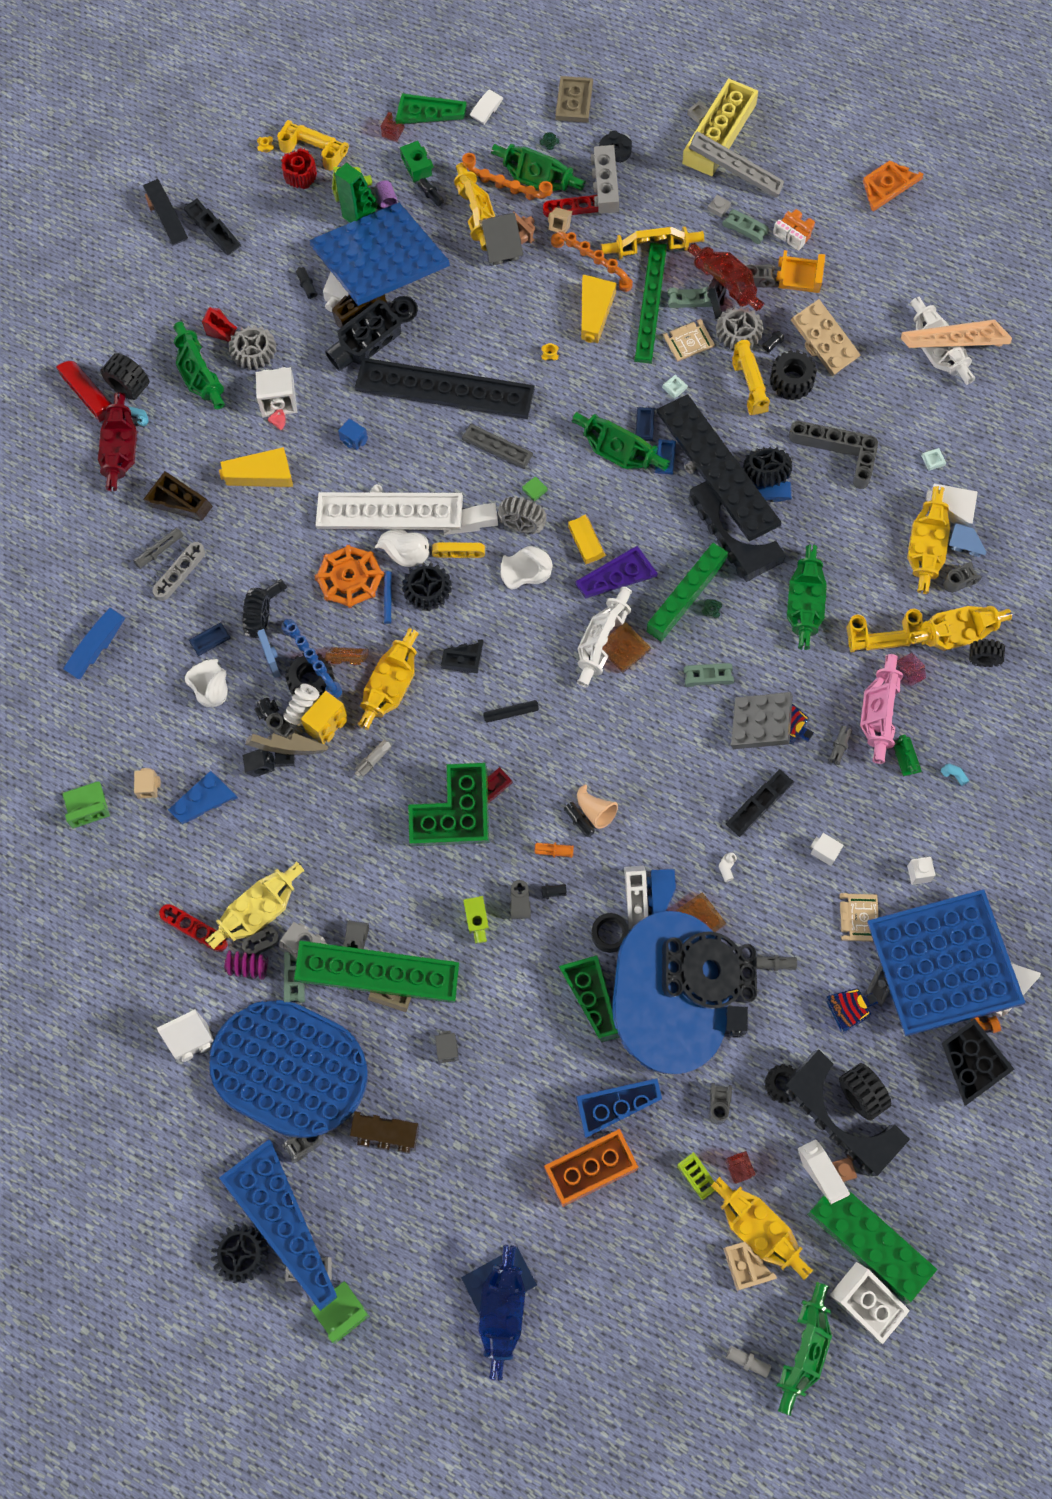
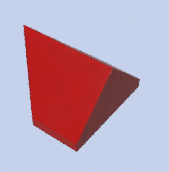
[202,307,237,342]

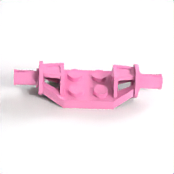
[860,654,903,764]

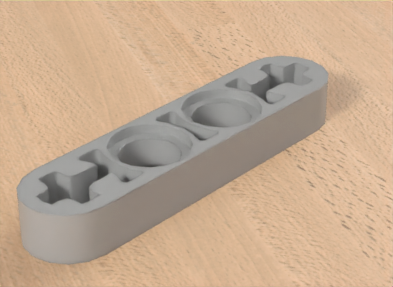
[153,542,205,601]

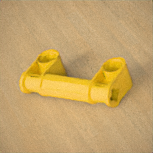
[277,120,349,171]
[732,340,770,416]
[847,609,926,653]

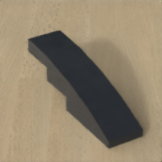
[143,179,188,246]
[184,198,241,255]
[726,769,794,837]

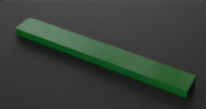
[634,243,667,364]

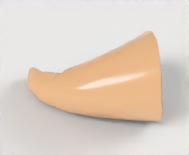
[577,784,618,829]

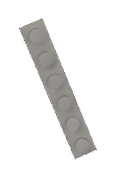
[689,131,784,198]

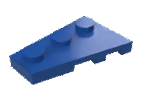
[168,771,238,824]

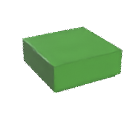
[522,476,548,501]

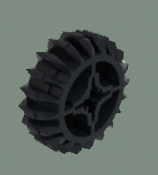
[743,446,792,488]
[402,562,452,611]
[242,587,270,638]
[211,1224,269,1284]

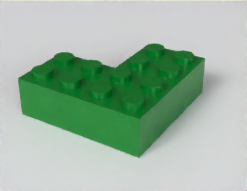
[408,763,490,847]

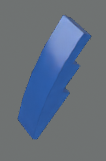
[63,608,126,679]

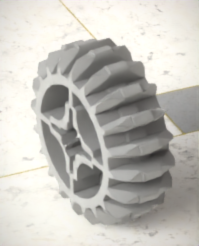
[716,306,763,350]
[229,325,276,370]
[497,496,547,534]

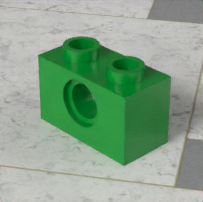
[400,141,434,183]

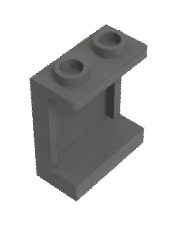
[479,213,523,265]

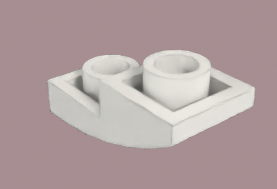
[470,89,503,125]

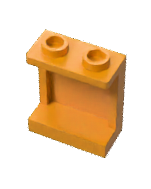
[776,250,825,293]

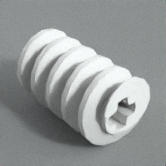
[283,684,319,726]

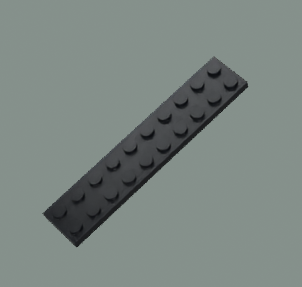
[355,358,535,419]
[657,394,781,542]

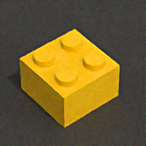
[301,691,347,744]

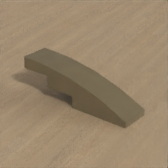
[245,733,328,755]

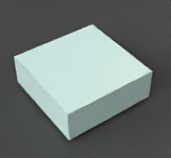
[662,375,688,399]
[922,448,946,471]

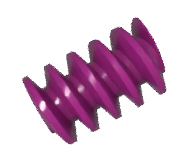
[224,950,269,980]

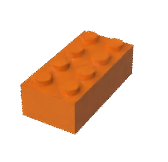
[544,1129,638,1207]

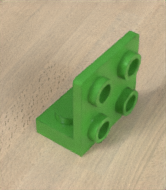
[63,781,110,829]
[311,1282,370,1344]

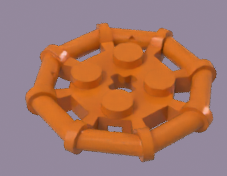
[315,544,384,608]

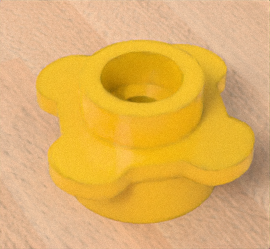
[257,136,274,153]
[541,343,559,361]

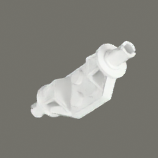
[910,297,975,385]
[577,587,632,688]

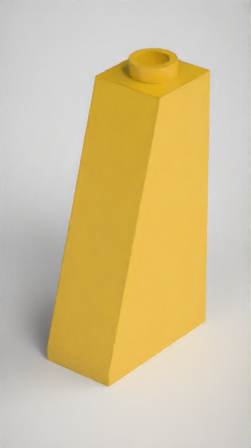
[581,274,616,343]
[219,447,293,487]

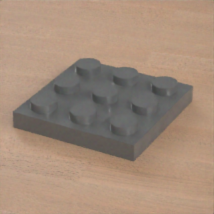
[731,692,793,750]

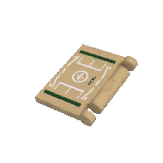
[663,319,715,362]
[840,893,878,941]

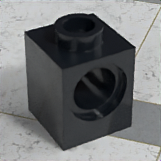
[242,749,275,777]
[725,1006,748,1038]

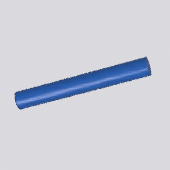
[384,571,392,624]

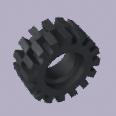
[969,639,1005,667]
[764,1064,797,1103]

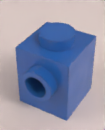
[338,418,368,450]

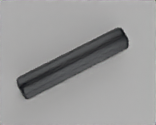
[483,700,539,723]

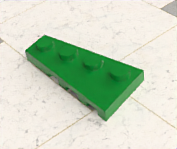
[395,93,467,124]

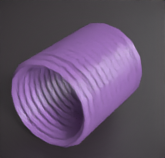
[374,181,397,209]

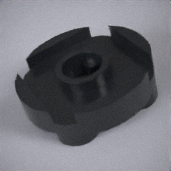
[599,130,632,163]

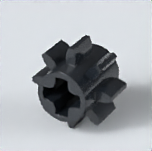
[254,698,279,721]

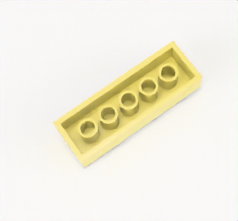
[682,78,758,176]

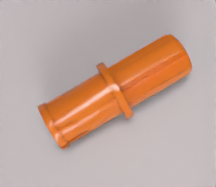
[535,842,574,858]

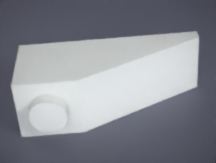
[624,866,648,930]
[798,1140,850,1204]

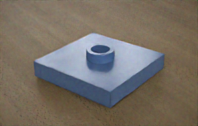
[257,629,281,678]

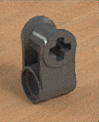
[741,264,775,288]
[943,562,982,593]
[266,713,303,738]
[510,880,531,919]
[343,920,369,949]
[709,1083,732,1125]
[282,1134,323,1163]

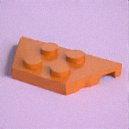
[863,160,924,212]

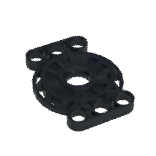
[662,931,757,1009]

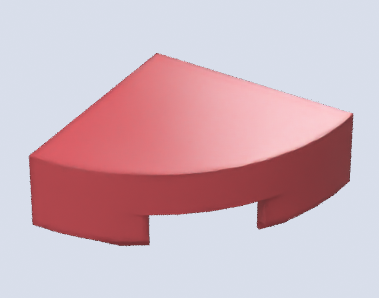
[268,409,286,430]

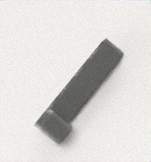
[789,421,878,489]

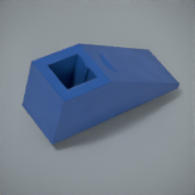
[647,869,676,916]

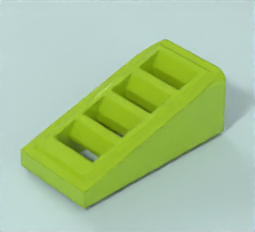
[677,1152,715,1201]

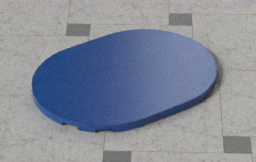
[613,911,729,1075]
[209,1000,368,1138]

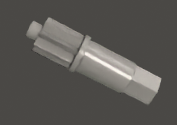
[354,739,392,777]

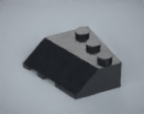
[941,1019,1015,1107]

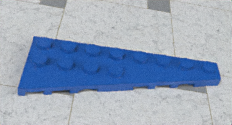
[219,1140,337,1311]

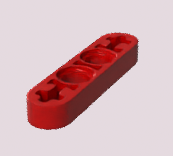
[543,195,599,217]
[159,904,228,952]

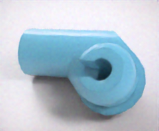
[128,406,149,426]
[941,763,969,786]

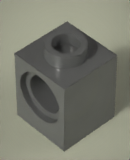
[435,1031,459,1064]

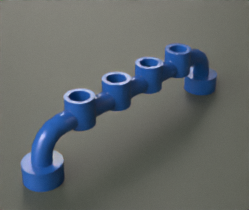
[281,619,342,698]

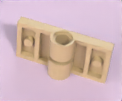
[791,299,861,376]

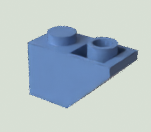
[948,523,986,557]

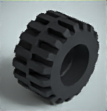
[770,350,817,400]
[100,353,150,400]
[285,653,335,700]
[839,1063,892,1121]

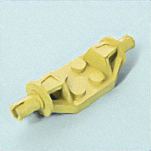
[205,862,305,950]

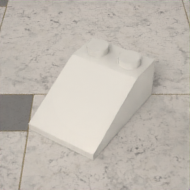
[157,1010,214,1062]
[830,1262,910,1344]

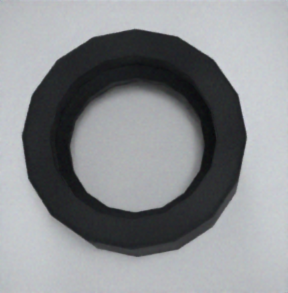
[591,913,629,953]

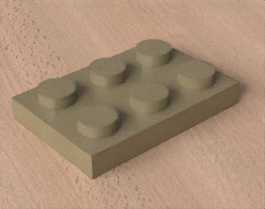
[555,76,593,123]

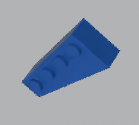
[576,1078,662,1138]

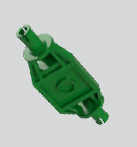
[491,144,586,191]
[173,322,225,410]
[572,412,670,471]
[786,544,827,650]
[776,1282,832,1416]

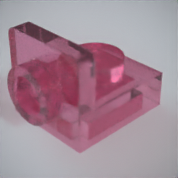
[896,653,926,686]

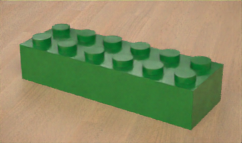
[807,1190,938,1304]

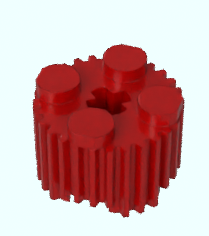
[281,148,317,189]

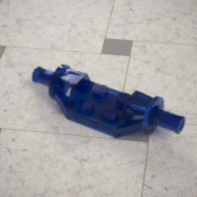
[478,1245,526,1381]

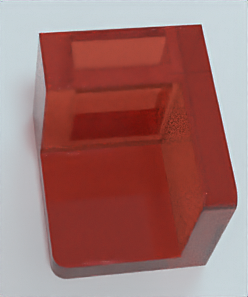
[380,112,405,142]
[725,1151,756,1184]

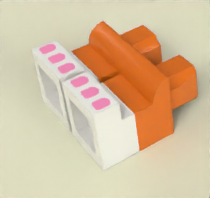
[773,209,815,251]

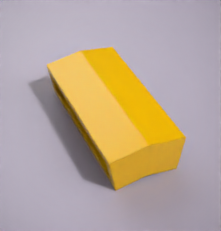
[568,514,606,565]

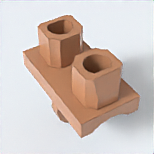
[513,212,536,244]

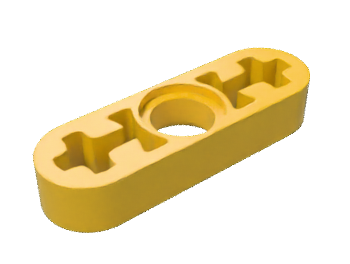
[432,542,485,558]

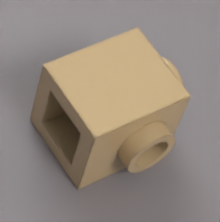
[548,207,572,233]
[134,768,161,799]

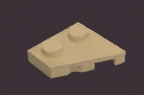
[723,1242,777,1291]

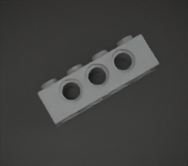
[591,145,619,214]
[279,922,346,990]

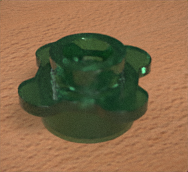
[540,132,560,150]
[702,599,722,618]

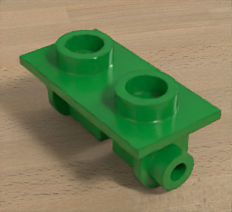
[893,734,922,777]

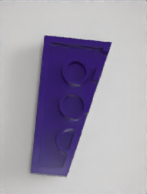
[575,546,658,599]

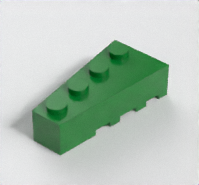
[335,163,380,223]
[558,955,620,1043]

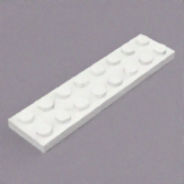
[316,492,463,530]

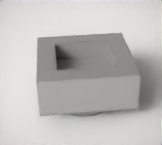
[687,101,709,124]
[707,195,731,218]

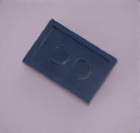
[461,1247,537,1317]

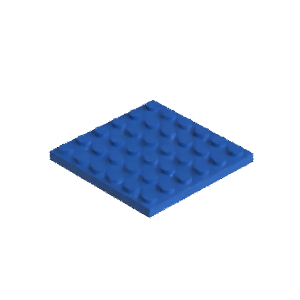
[310,202,450,306]
[867,889,1026,1037]

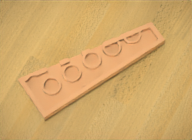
[901,319,1012,348]

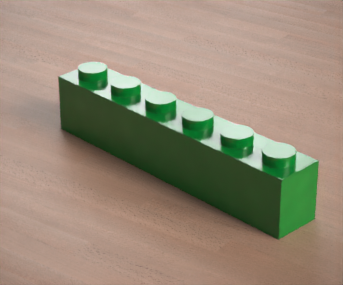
[646,543,728,642]

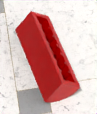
[56,361,111,422]

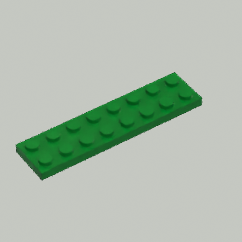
[294,940,459,1003]

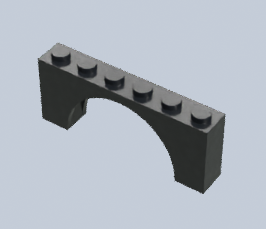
[688,481,786,582]
[781,1049,910,1176]

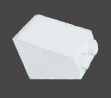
[256,367,298,418]

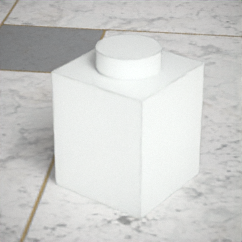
[810,833,844,866]
[907,857,936,885]

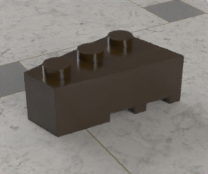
[332,294,387,328]
[143,471,213,521]
[350,1111,419,1154]

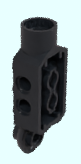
[325,296,418,371]

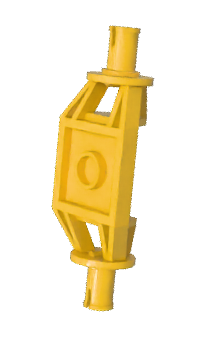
[454,162,495,251]
[601,226,704,259]
[907,486,950,594]
[909,606,1012,651]
[358,628,419,730]
[711,1177,813,1280]

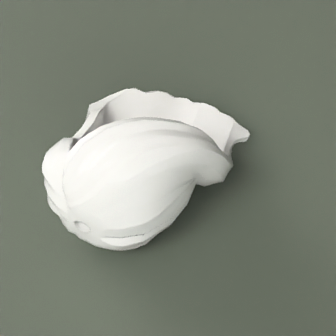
[375,529,429,567]
[500,546,552,590]
[185,659,228,708]

